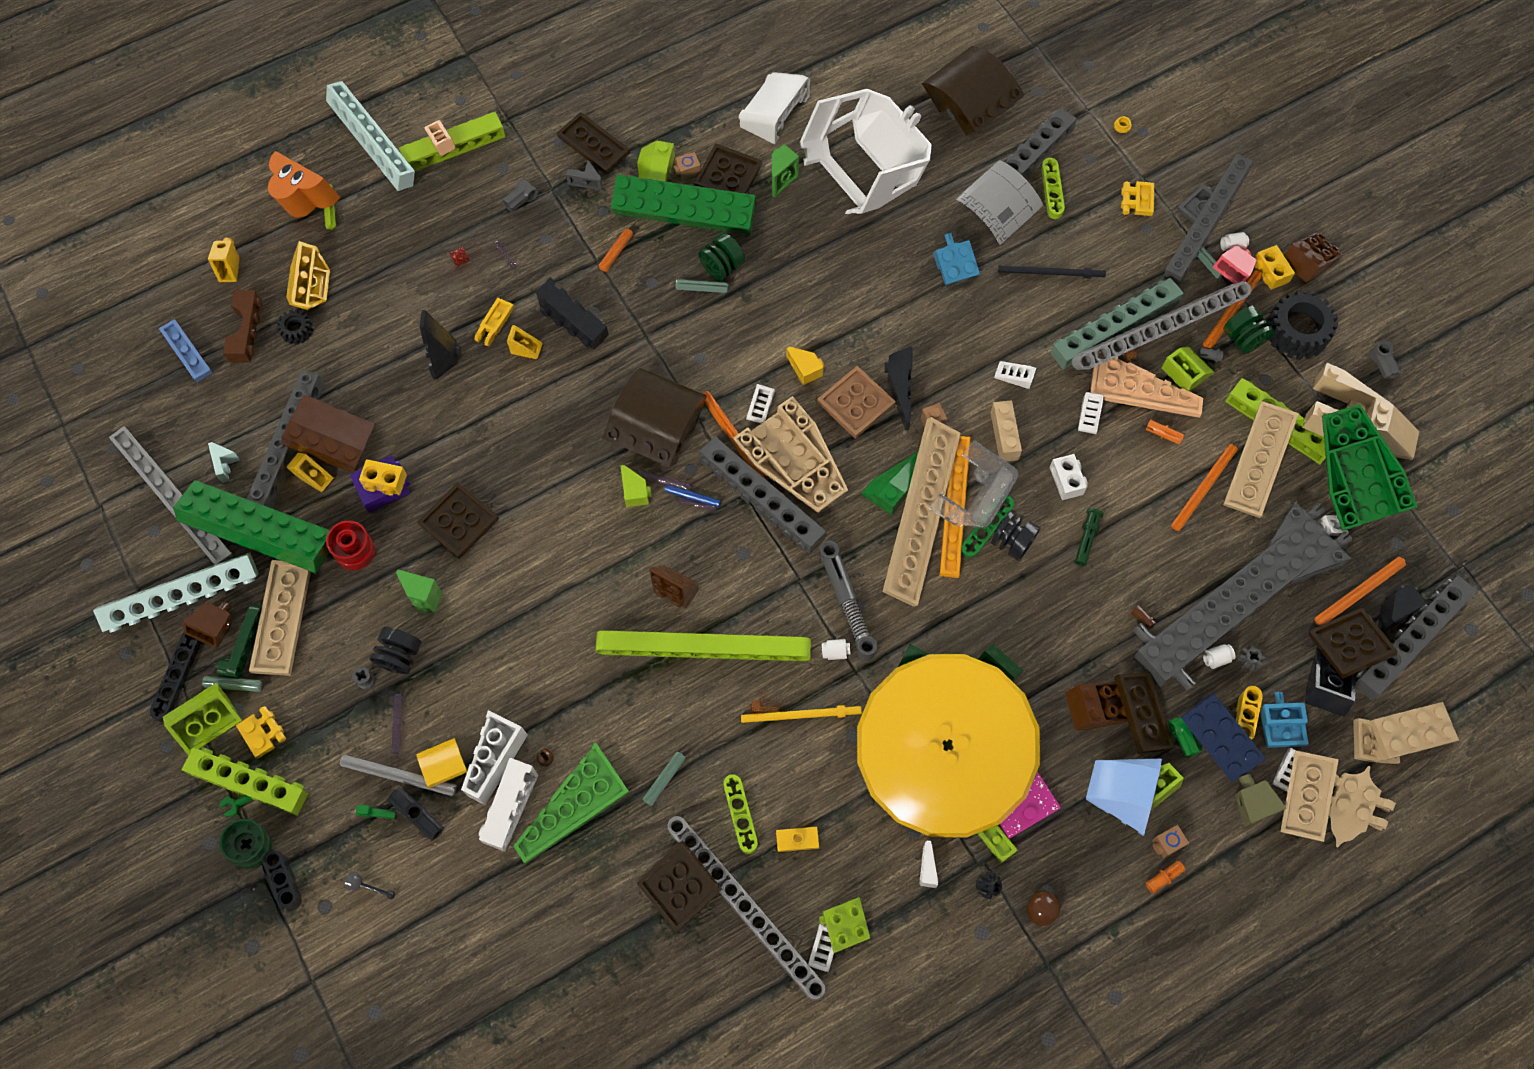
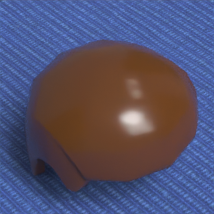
[1026,891,1061,926]

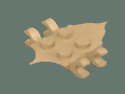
[1329,766,1396,847]

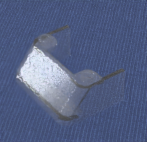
[929,440,1018,528]

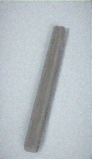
[340,755,457,796]

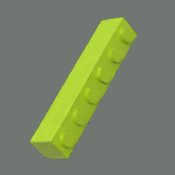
[399,112,505,171]

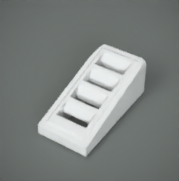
[994,361,1036,389]
[746,384,775,424]
[1078,392,1104,434]
[1272,748,1295,792]
[919,841,938,888]
[808,923,834,972]

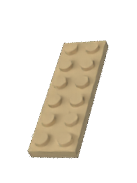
[1223,401,1299,518]
[249,560,311,676]

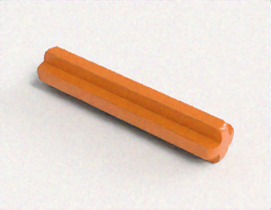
[599,228,633,272]

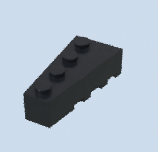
[536,277,609,350]

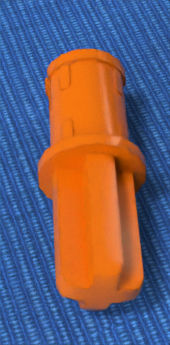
[1146,420,1184,444]
[1145,861,1185,894]

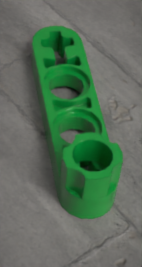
[961,495,1014,558]

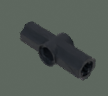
[387,787,444,841]

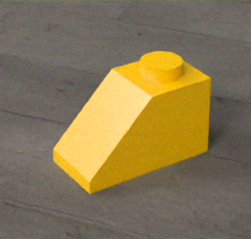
[786,347,825,385]
[286,453,334,492]

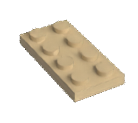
[1370,702,1459,760]
[1280,750,1339,842]

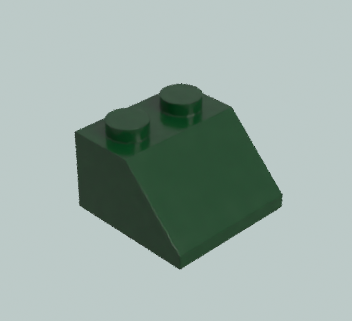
[978,644,1023,683]

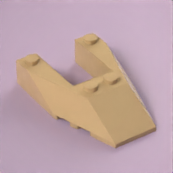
[1302,363,1419,460]

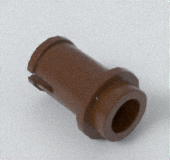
[1131,605,1156,630]

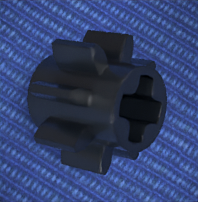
[976,871,1002,900]

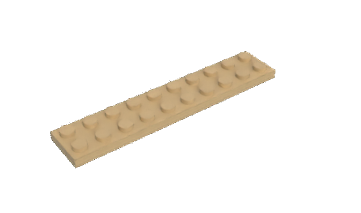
[883,417,960,606]

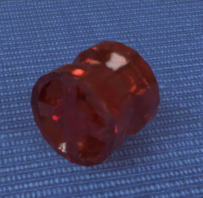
[449,245,469,268]

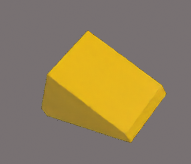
[507,325,543,359]

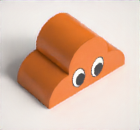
[268,151,341,218]

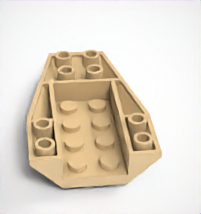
[733,396,848,513]

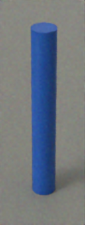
[665,485,721,507]

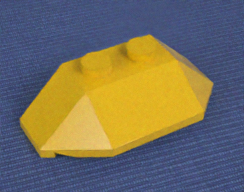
[286,241,330,310]

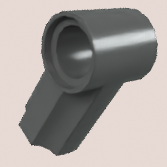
[502,179,538,212]
[1369,340,1401,380]

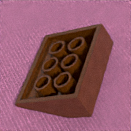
[281,395,375,473]

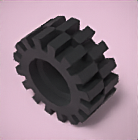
[277,309,313,345]

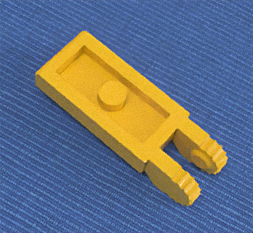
[474,298,515,346]

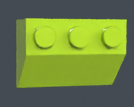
[163,682,242,756]

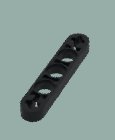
[150,632,202,722]

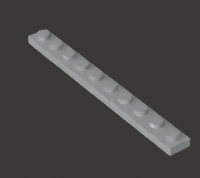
[109,426,233,565]

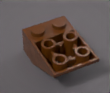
[1284,232,1343,283]
[649,565,699,609]
[1065,682,1128,731]

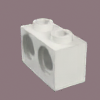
[1050,454,1088,500]

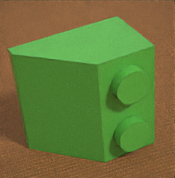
[772,144,799,198]
[396,569,442,614]

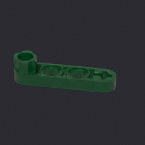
[217,605,262,679]

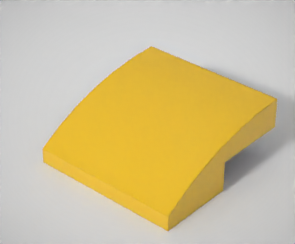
[416,738,467,788]

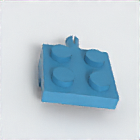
[933,233,980,285]
[1260,692,1309,748]

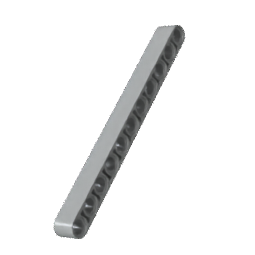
[1072,282,1251,370]
[668,816,825,1001]

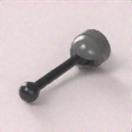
[344,872,395,899]

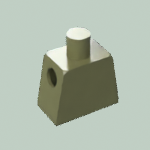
[1235,774,1286,827]

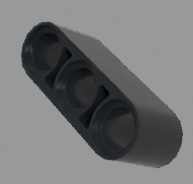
[263,850,302,910]

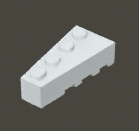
[461,710,528,805]
[479,758,538,852]

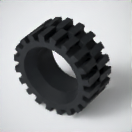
[1267,290,1338,360]

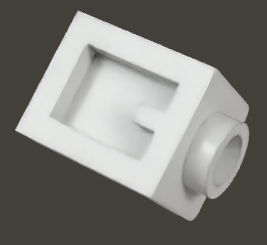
[1315,515,1349,536]

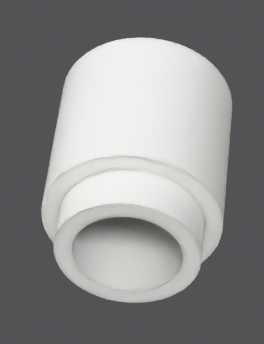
[1220,232,1249,251]
[822,639,851,660]
[1203,644,1235,669]

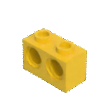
[1254,245,1295,290]
[359,459,407,495]

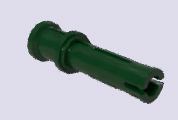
[1074,508,1104,566]

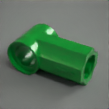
[1168,717,1203,758]

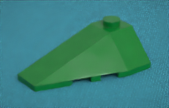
[861,451,919,516]

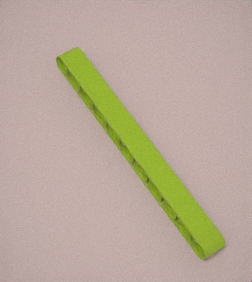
[595,631,811,661]

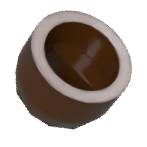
[537,749,554,766]

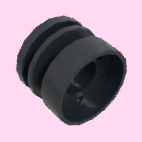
[991,510,1041,561]
[369,627,422,675]

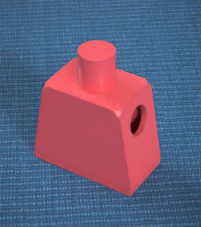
[1212,246,1256,283]

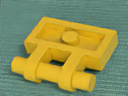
[1121,181,1154,216]
[236,706,286,759]

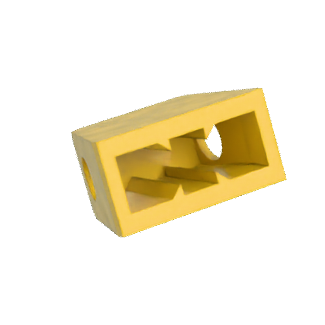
[208,238,239,282]

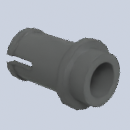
[1198,347,1223,363]

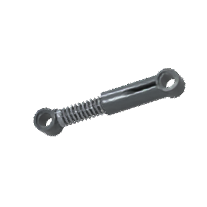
[819,540,877,661]

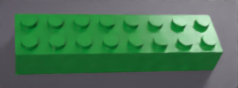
[611,174,757,235]
[173,480,330,573]

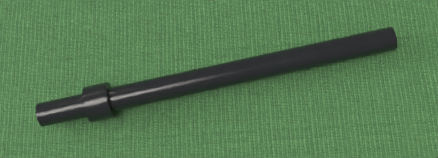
[998,265,1106,279]

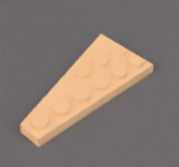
[1090,351,1203,418]

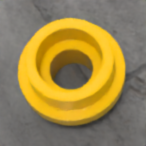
[1114,116,1132,133]

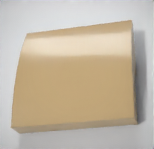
[1353,718,1400,764]

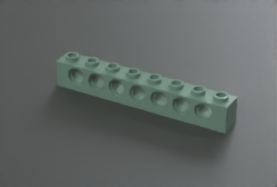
[1050,278,1184,370]

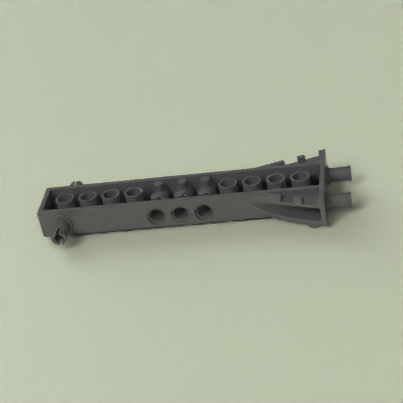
[1133,502,1352,691]

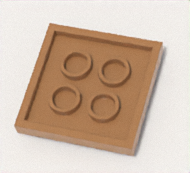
[817,366,896,439]

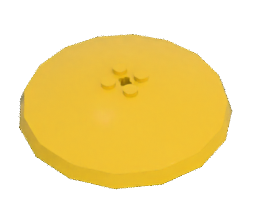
[857,654,1040,838]

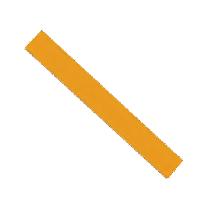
[939,436,970,578]

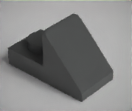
[566,161,603,190]

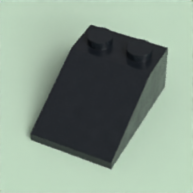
[1305,647,1356,717]

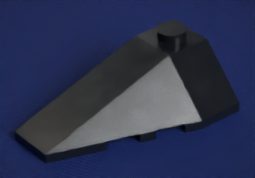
[419,310,461,379]
[884,347,913,430]

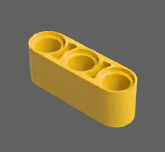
[1236,686,1262,740]

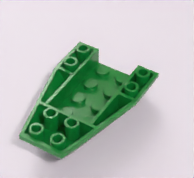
[1322,404,1417,531]

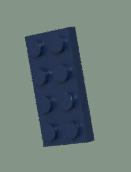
[1180,693,1266,783]

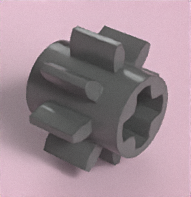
[1238,645,1265,672]

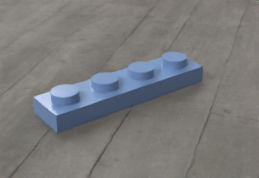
[159,319,212,383]

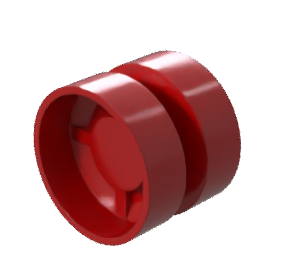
[326,521,375,570]

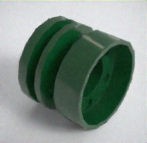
[698,233,745,281]
[1223,306,1274,354]
[219,818,273,869]

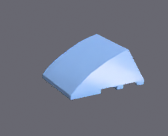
[1086,759,1162,836]

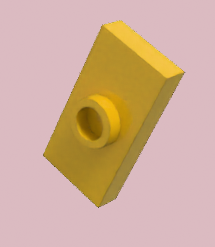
[776,827,819,852]

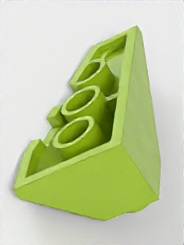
[637,141,675,182]

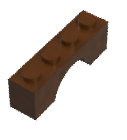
[223,290,262,363]

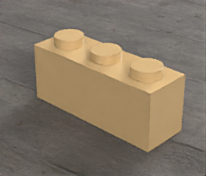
[990,400,1022,462]

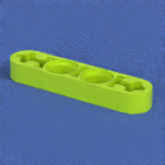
[1041,158,1065,219]
[723,775,758,854]

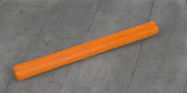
[1202,270,1262,349]
[703,391,767,478]
[1171,444,1238,531]
[1314,557,1406,626]

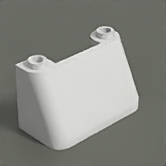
[739,72,810,144]

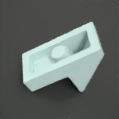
[208,442,240,483]

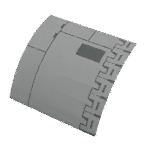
[956,160,1043,245]

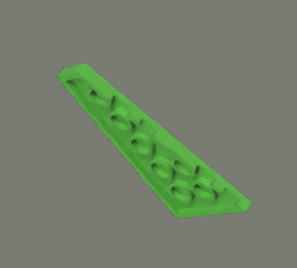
[514,742,629,864]

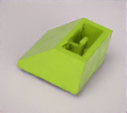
[1162,347,1214,391]

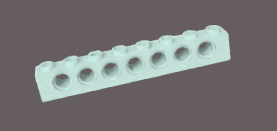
[326,81,415,191]
[93,553,259,633]

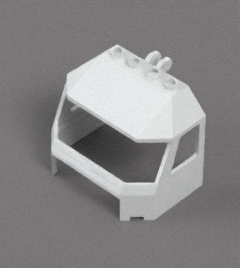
[800,89,932,214]

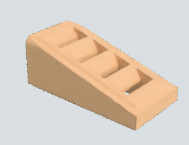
[424,120,455,156]

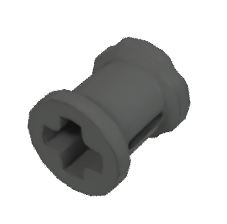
[352,667,375,690]

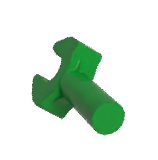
[219,795,253,817]
[355,805,396,819]

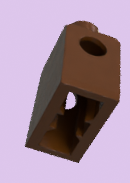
[183,601,231,649]

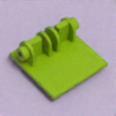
[819,897,870,953]

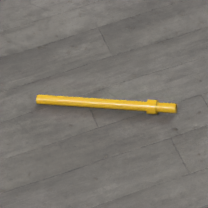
[741,705,862,723]

